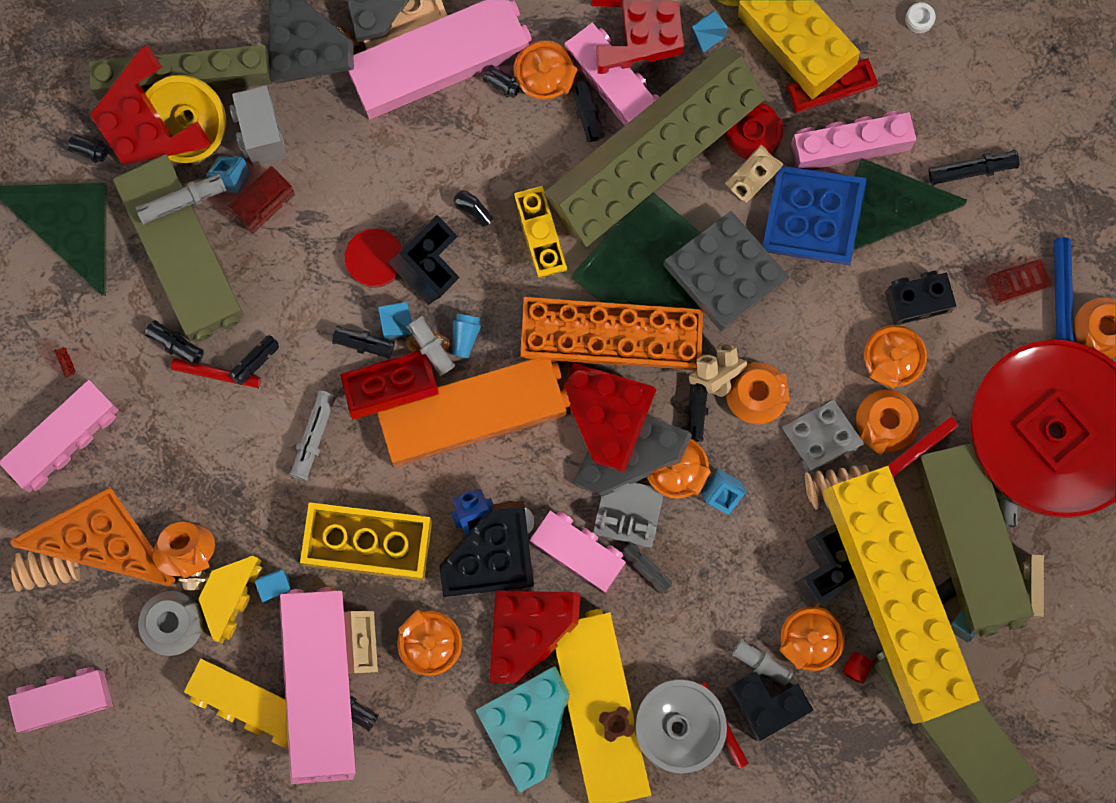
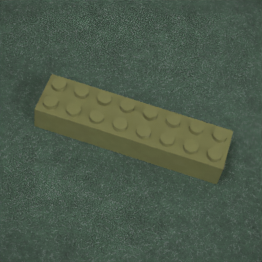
[543,46,765,247]

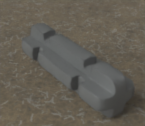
[622,543,672,594]

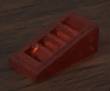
[985,259,1052,306]

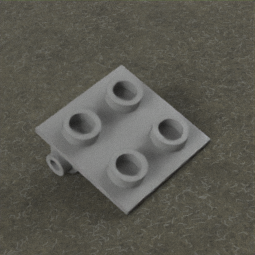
[782,400,864,472]
[593,483,664,548]

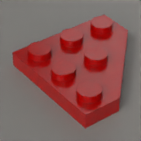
[562,363,656,473]
[489,591,580,684]

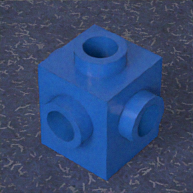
[451,488,493,536]

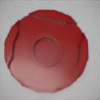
[725,103,783,159]
[344,228,401,288]

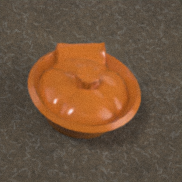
[514,40,578,99]
[1074,298,1116,359]
[864,325,927,389]
[726,362,791,424]
[856,390,919,455]
[647,439,711,499]
[152,522,215,579]
[779,606,845,671]
[397,610,462,676]

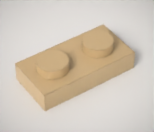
[1020,555,1044,619]
[344,611,378,674]

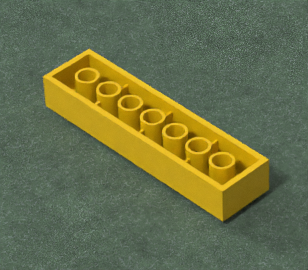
[823,466,980,724]

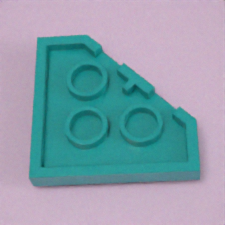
[476,667,570,793]

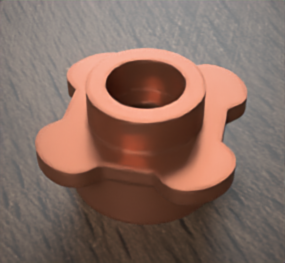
[599,707,634,742]

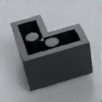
[387,215,460,305]
[795,524,858,608]
[726,671,814,742]

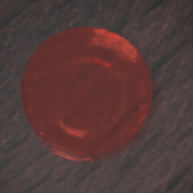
[54,346,76,378]

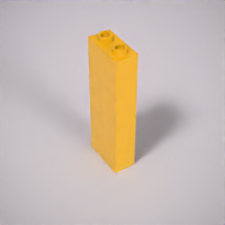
[555,609,651,803]

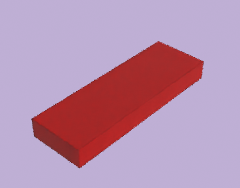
[785,58,878,114]
[887,416,958,478]

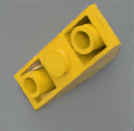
[514,185,567,279]
[199,556,263,644]

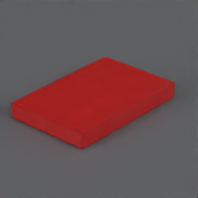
[340,351,439,420]

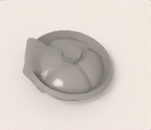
[138,591,205,656]

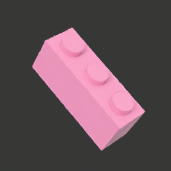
[530,510,626,595]
[8,666,113,733]

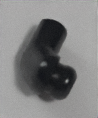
[454,190,493,227]

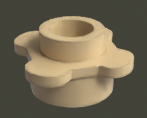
[178,570,211,590]

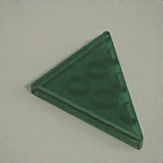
[820,158,967,263]
[0,183,107,296]

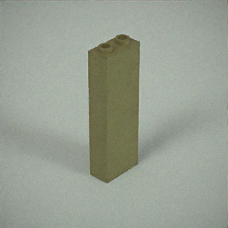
[113,154,245,342]
[916,443,1034,638]
[873,650,1039,803]

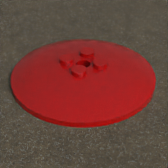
[970,340,1116,518]

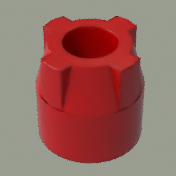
[842,651,875,684]

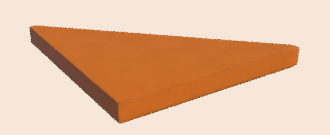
[10,487,176,586]

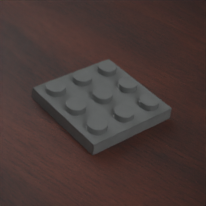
[663,211,789,331]

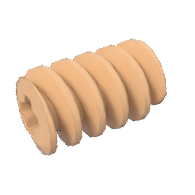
[805,465,869,510]
[11,551,80,592]

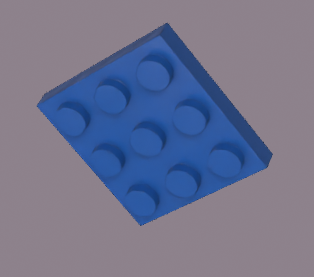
[763,166,867,266]

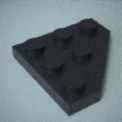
[439,501,534,597]

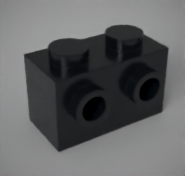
[885,271,956,325]

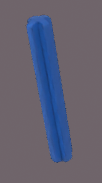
[1054,237,1074,342]

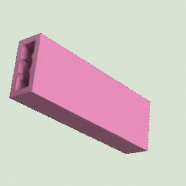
[347,0,532,120]
[279,587,356,784]

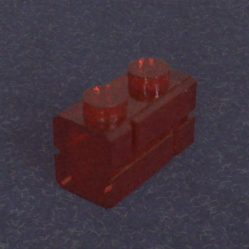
[228,166,295,234]

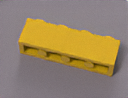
[184,659,288,749]

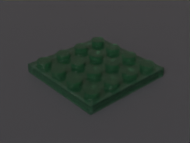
[571,192,701,309]

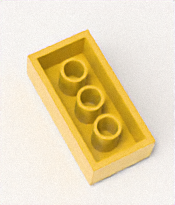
[738,0,860,99]
[300,502,432,581]

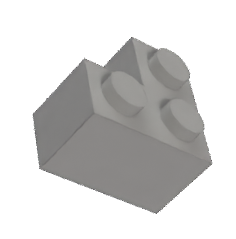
[229,85,288,167]

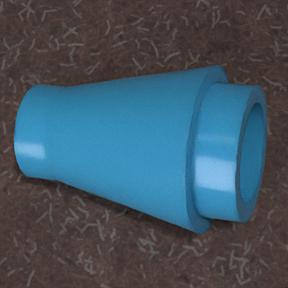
[451,313,481,358]

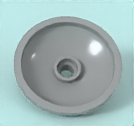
[635,680,727,774]

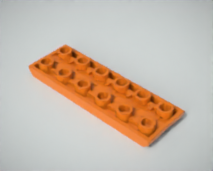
[520,297,703,370]

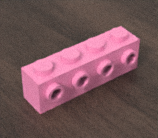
[790,111,916,170]

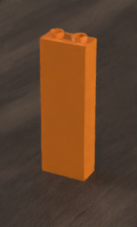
[378,359,570,468]

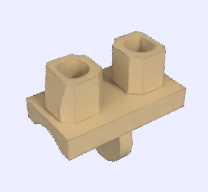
[725,145,783,203]
[689,343,748,397]

